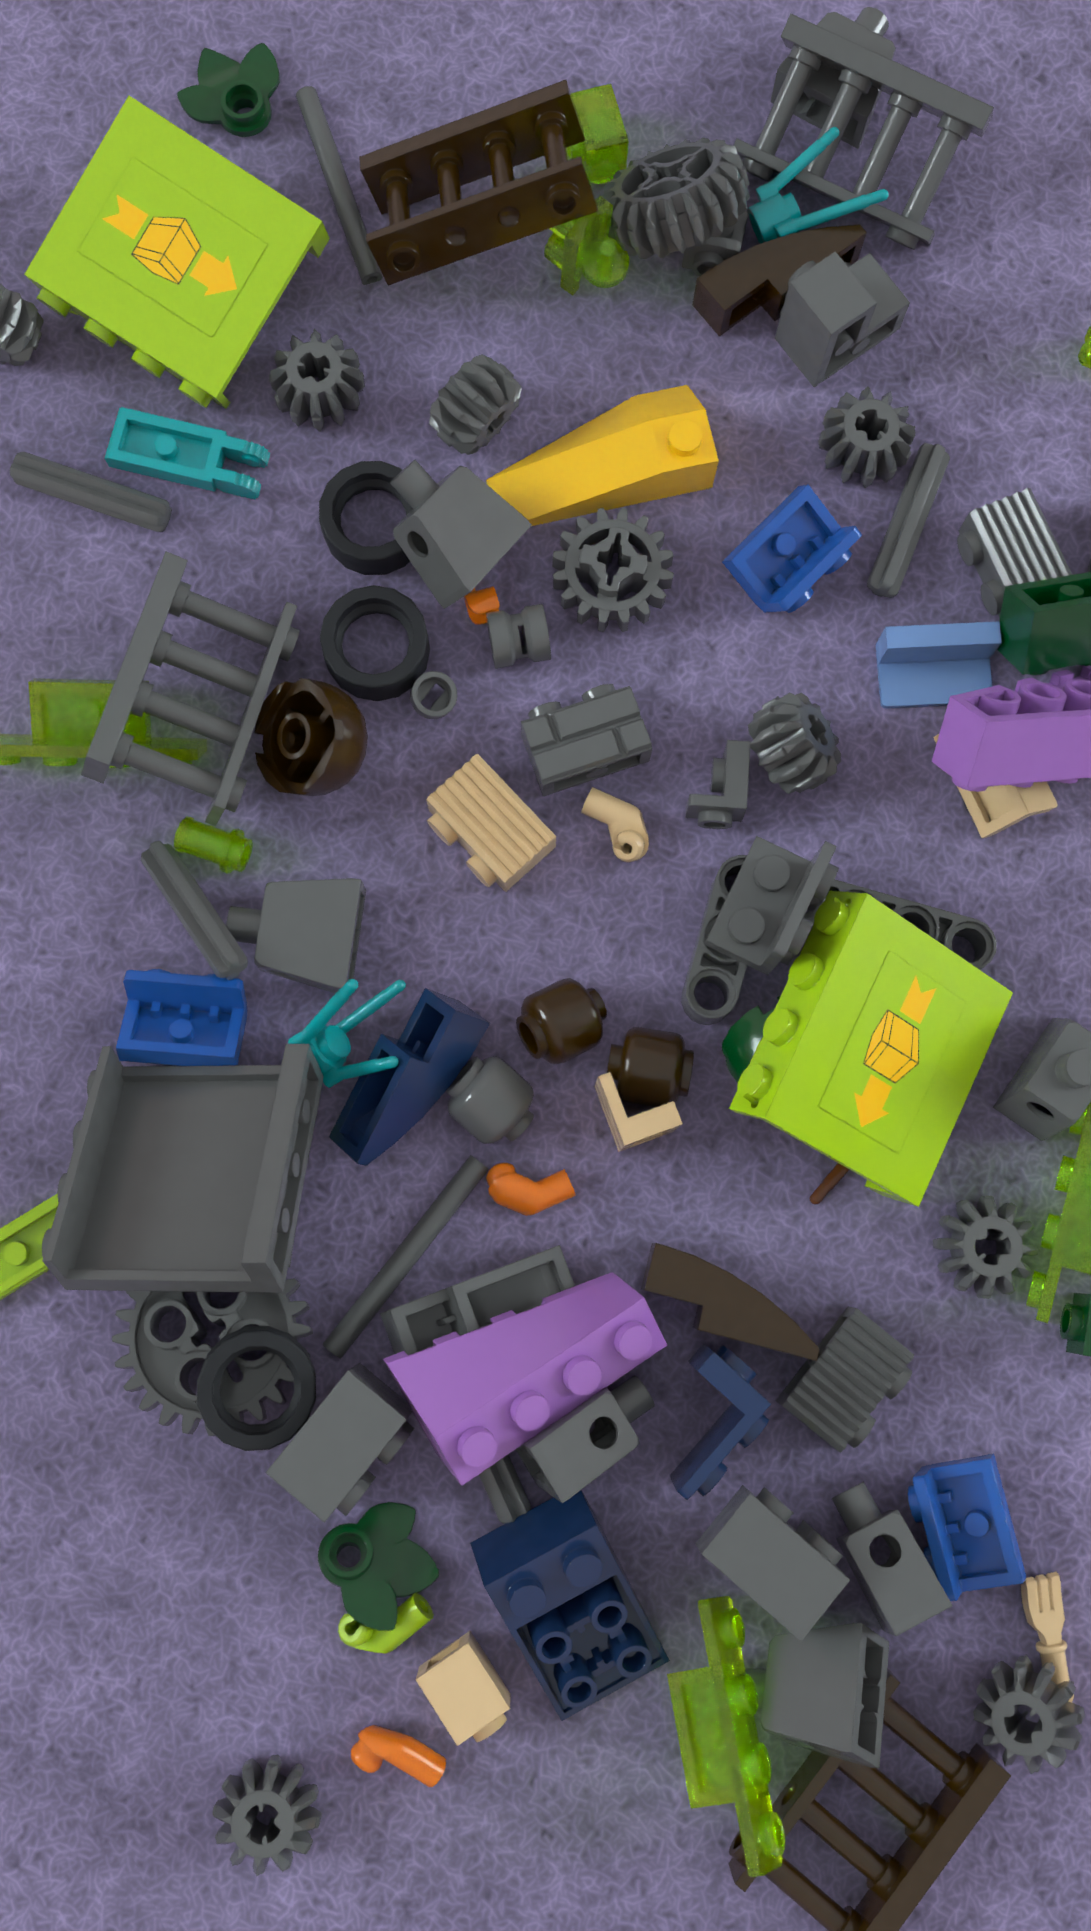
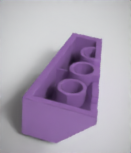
[931,666,1091,792]
[383,1272,667,1486]

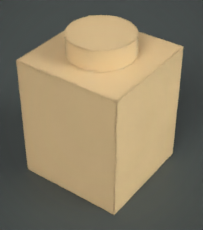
[416,1631,511,1746]

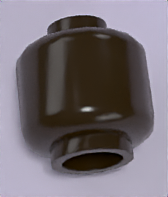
[516,978,607,1064]
[607,1027,694,1107]

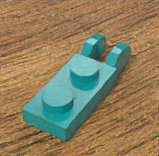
[104,407,270,500]

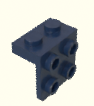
[670,1344,771,1500]

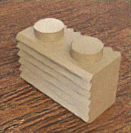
[426,754,556,892]

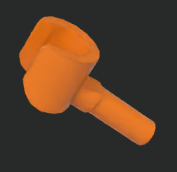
[464,586,500,625]

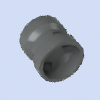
[486,604,551,669]

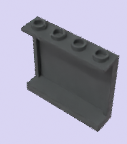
[42,1044,324,1293]

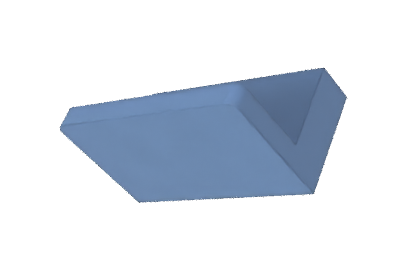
[875,621,1002,708]

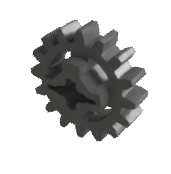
[552,508,674,632]

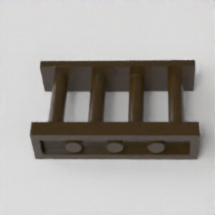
[359,80,598,286]
[728,1668,1011,1931]

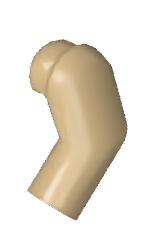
[581,787,649,862]

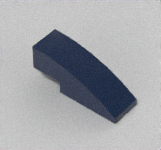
[329,988,490,1166]

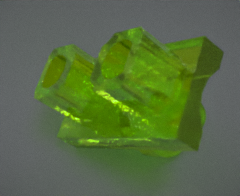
[544,195,630,296]

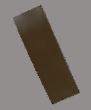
[692,224,867,337]
[641,1243,819,1361]

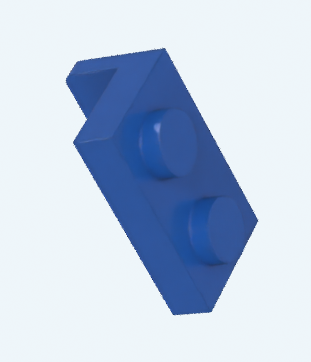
[722,484,862,613]
[116,969,248,1066]
[908,1454,1026,1602]

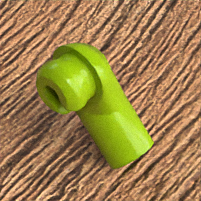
[338,1593,434,1654]

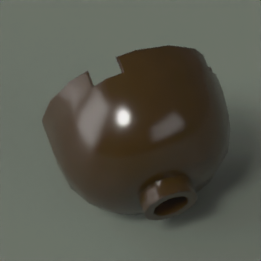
[255,678,368,796]

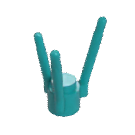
[747,127,889,244]
[288,979,406,1088]

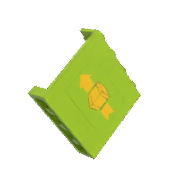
[24,96,330,409]
[729,891,1013,1207]

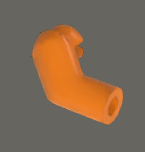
[486,1163,576,1216]
[350,1724,446,1788]

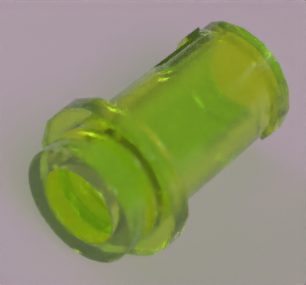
[174,816,253,874]

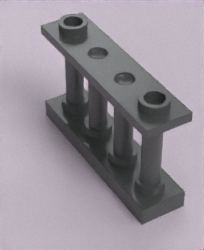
[733,14,994,250]
[81,551,300,826]

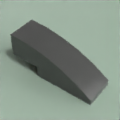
[380,1245,575,1355]

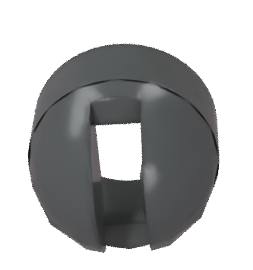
[410,671,457,719]

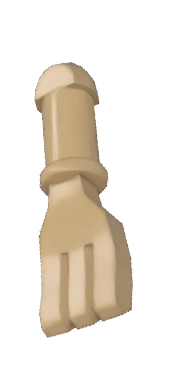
[1021,1572,1074,1703]

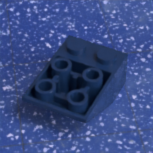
[470,1490,670,1721]

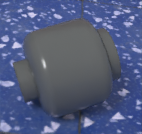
[446,1056,534,1144]

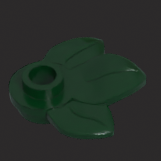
[177,43,280,137]
[318,1502,439,1631]

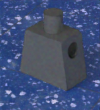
[771,7,896,149]
[390,460,532,609]
[226,878,366,997]
[993,1018,1091,1141]
[515,1375,655,1503]
[832,1481,952,1636]
[738,1623,889,1768]

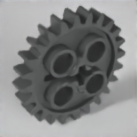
[112,1278,313,1436]

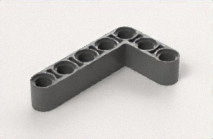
[681,855,997,1025]

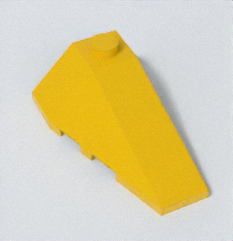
[486,385,719,526]

